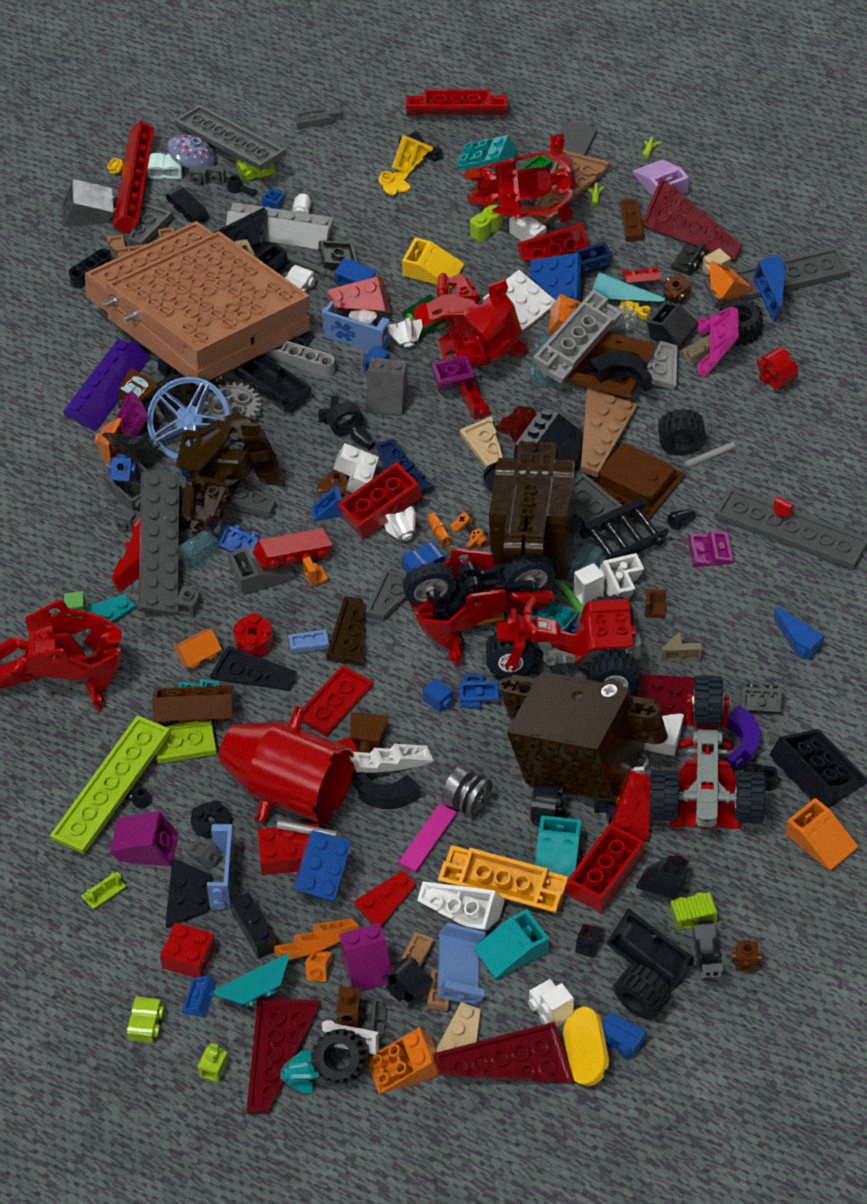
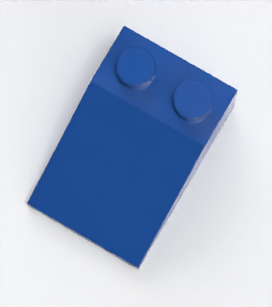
[753,255,786,322]

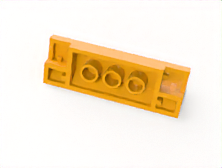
[438,845,568,913]

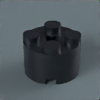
[530,782,564,823]
[383,957,433,1007]

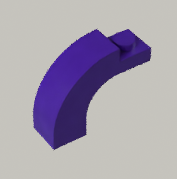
[726,705,760,771]

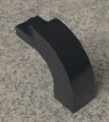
[590,352,652,392]
[351,769,421,809]
[692,920,724,978]

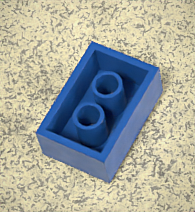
[292,830,352,902]

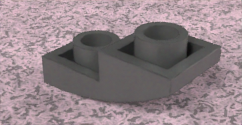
[189,166,226,185]

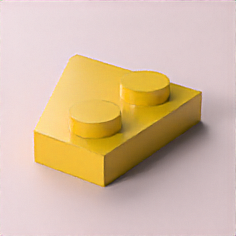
[391,135,433,174]

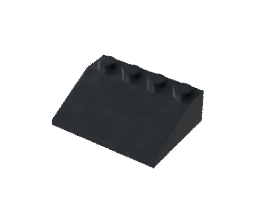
[513,408,583,464]
[769,729,867,807]

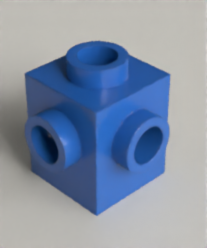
[108,454,136,482]

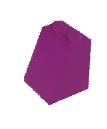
[110,811,179,867]
[339,923,391,992]

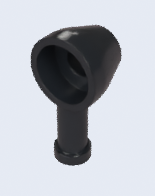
[227,175,257,197]
[124,787,152,809]

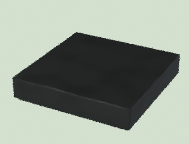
[318,240,358,269]

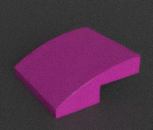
[115,391,148,444]
[688,530,733,567]

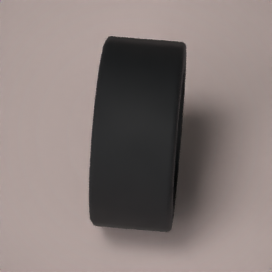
[327,402,364,436]

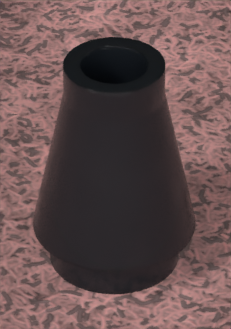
[349,424,376,450]
[667,508,696,529]

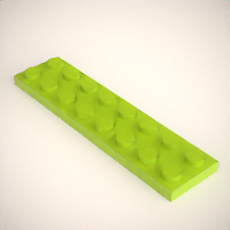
[50,715,171,854]

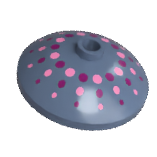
[167,134,216,168]

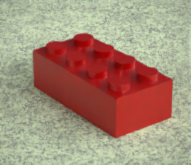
[337,462,423,539]
[567,823,645,913]

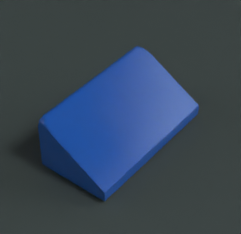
[459,680,499,701]
[182,975,217,1018]

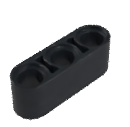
[166,186,209,223]
[69,248,112,289]

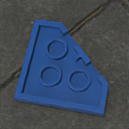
[530,253,581,302]

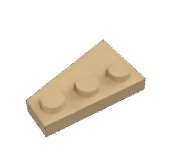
[460,416,503,468]
[436,1002,481,1052]

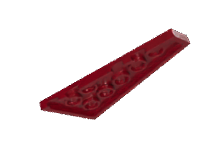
[641,177,743,261]
[586,673,695,724]
[247,998,321,1114]
[433,1022,574,1084]

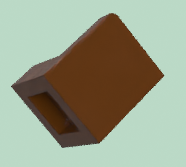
[645,589,666,619]

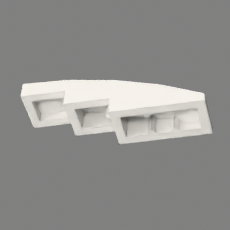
[351,744,434,773]

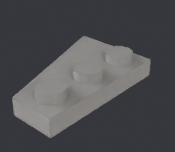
[647,341,677,390]

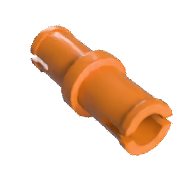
[426,512,452,546]

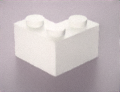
[333,443,379,493]
[599,553,644,599]
[528,979,574,1028]

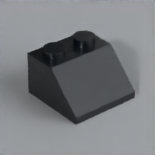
[636,855,689,899]

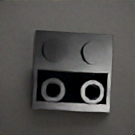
[253,242,287,273]
[647,301,699,346]

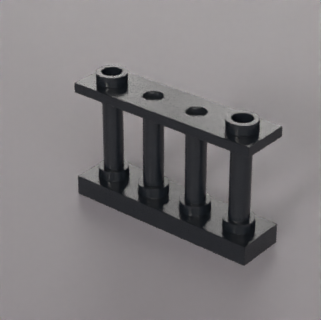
[579,497,669,560]

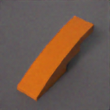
[274,918,359,960]

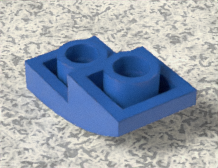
[260,188,285,209]

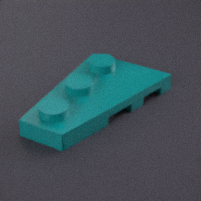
[83,594,136,634]

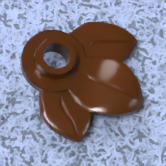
[317,470,352,497]

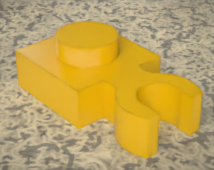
[619,300,651,320]

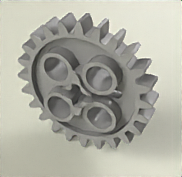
[203,382,262,424]

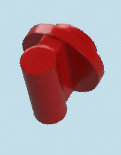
[774,496,794,517]

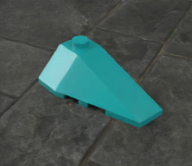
[591,272,665,302]

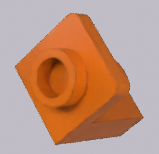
[303,556,328,587]
[305,951,333,982]

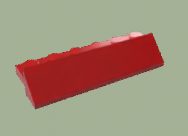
[406,89,508,115]

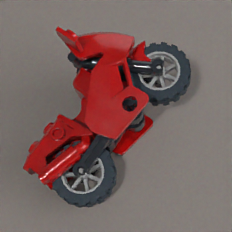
[402,548,556,668]

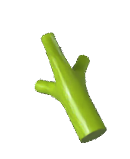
[642,137,661,158]
[588,183,605,205]

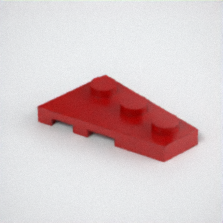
[611,770,650,841]
[354,870,416,928]

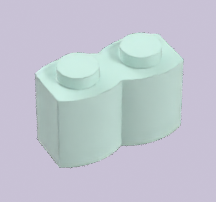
[147,153,183,179]

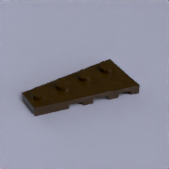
[326,596,364,666]

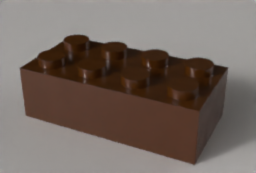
[152,685,235,724]

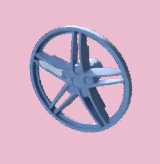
[147,377,230,459]

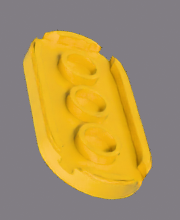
[563,1007,609,1086]

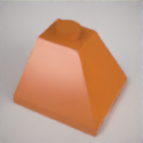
[710,261,753,301]
[95,418,125,466]

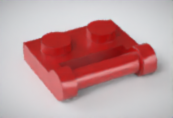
[622,266,661,283]

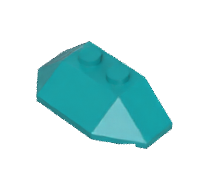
[210,953,289,1007]

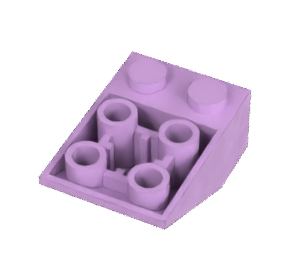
[632,159,689,197]

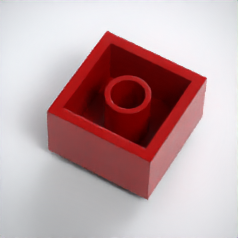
[160,922,216,978]

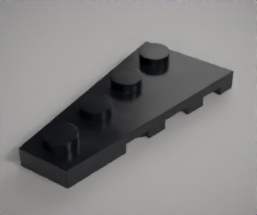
[210,646,297,691]

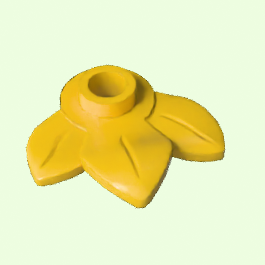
[379,171,411,195]

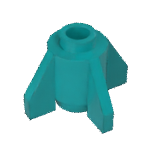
[281,1050,319,1094]

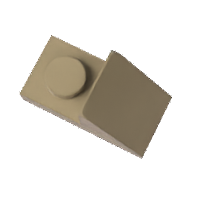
[662,632,702,661]

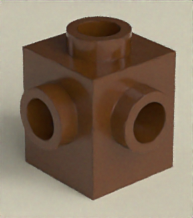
[663,272,691,303]
[732,940,762,972]

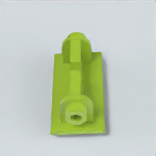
[81,872,126,910]

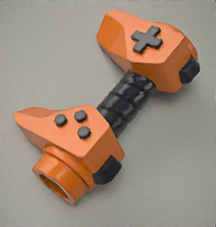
[450,512,489,549]

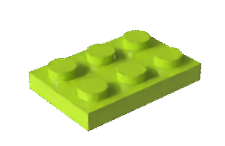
[156,719,217,764]

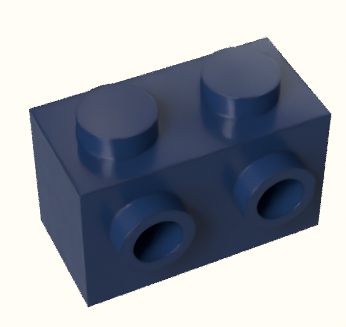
[573,241,613,275]

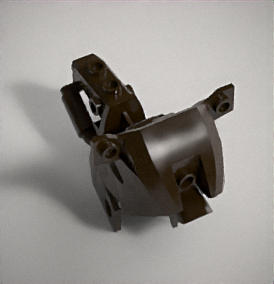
[176,413,285,537]

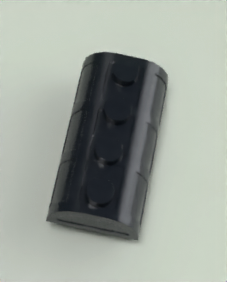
[234,354,311,412]
[606,908,694,991]

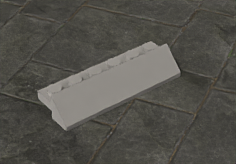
[226,202,334,250]
[533,290,622,384]

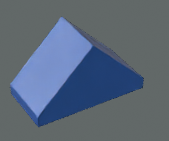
[311,485,342,521]

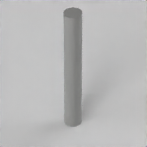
[684,442,736,468]
[277,820,338,837]

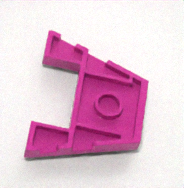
[698,306,739,377]

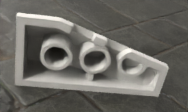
[417,882,505,931]

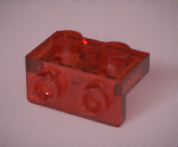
[496,406,537,443]

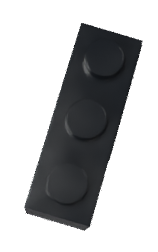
[230,892,276,959]

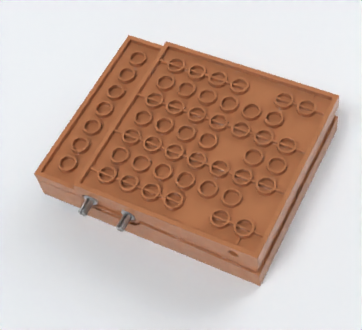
[85,221,310,386]

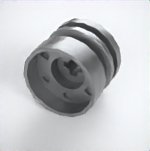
[441,765,493,818]

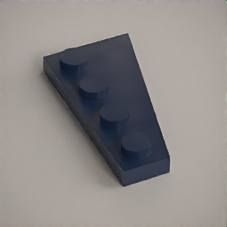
[375,439,434,494]

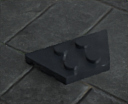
[213,207,268,250]
[165,859,212,928]

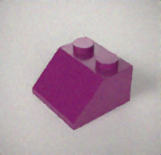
[431,355,475,391]

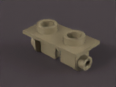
[681,334,710,366]

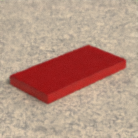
[302,665,374,737]

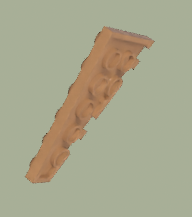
[531,150,610,226]
[580,388,638,478]

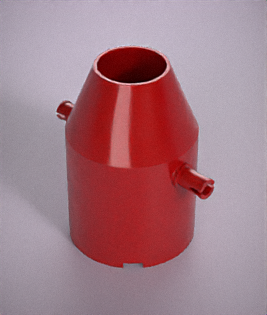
[219,705,354,824]

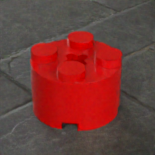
[756,347,799,391]
[233,613,273,658]

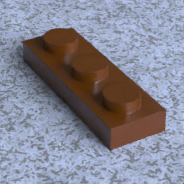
[620,198,643,241]

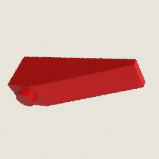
[517,223,589,260]
[111,517,140,592]

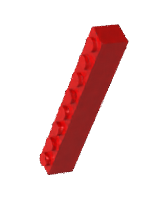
[112,120,154,234]

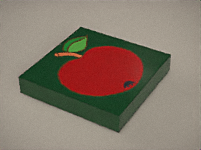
[401,294,446,338]

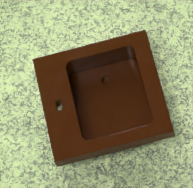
[564,332,656,399]
[591,443,685,523]

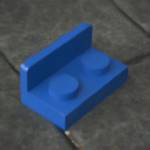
[217,525,260,552]

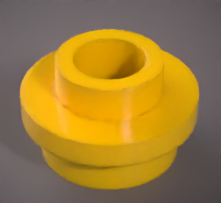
[107,158,124,175]

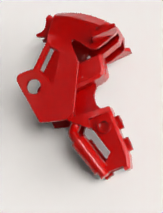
[464,133,577,222]
[426,273,528,366]
[0,599,122,712]

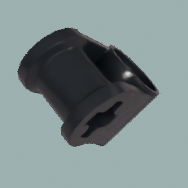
[743,761,778,791]

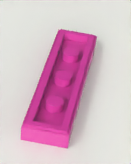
[398,804,457,874]

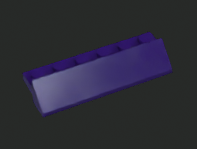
[63,339,150,431]

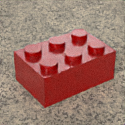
[258,823,319,875]

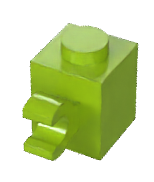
[198,1043,229,1083]

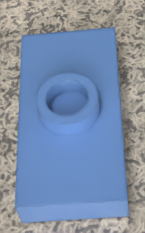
[288,629,329,654]

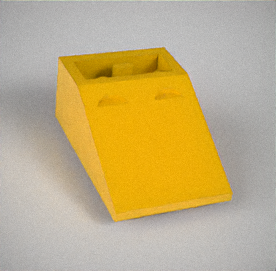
[402,237,464,289]

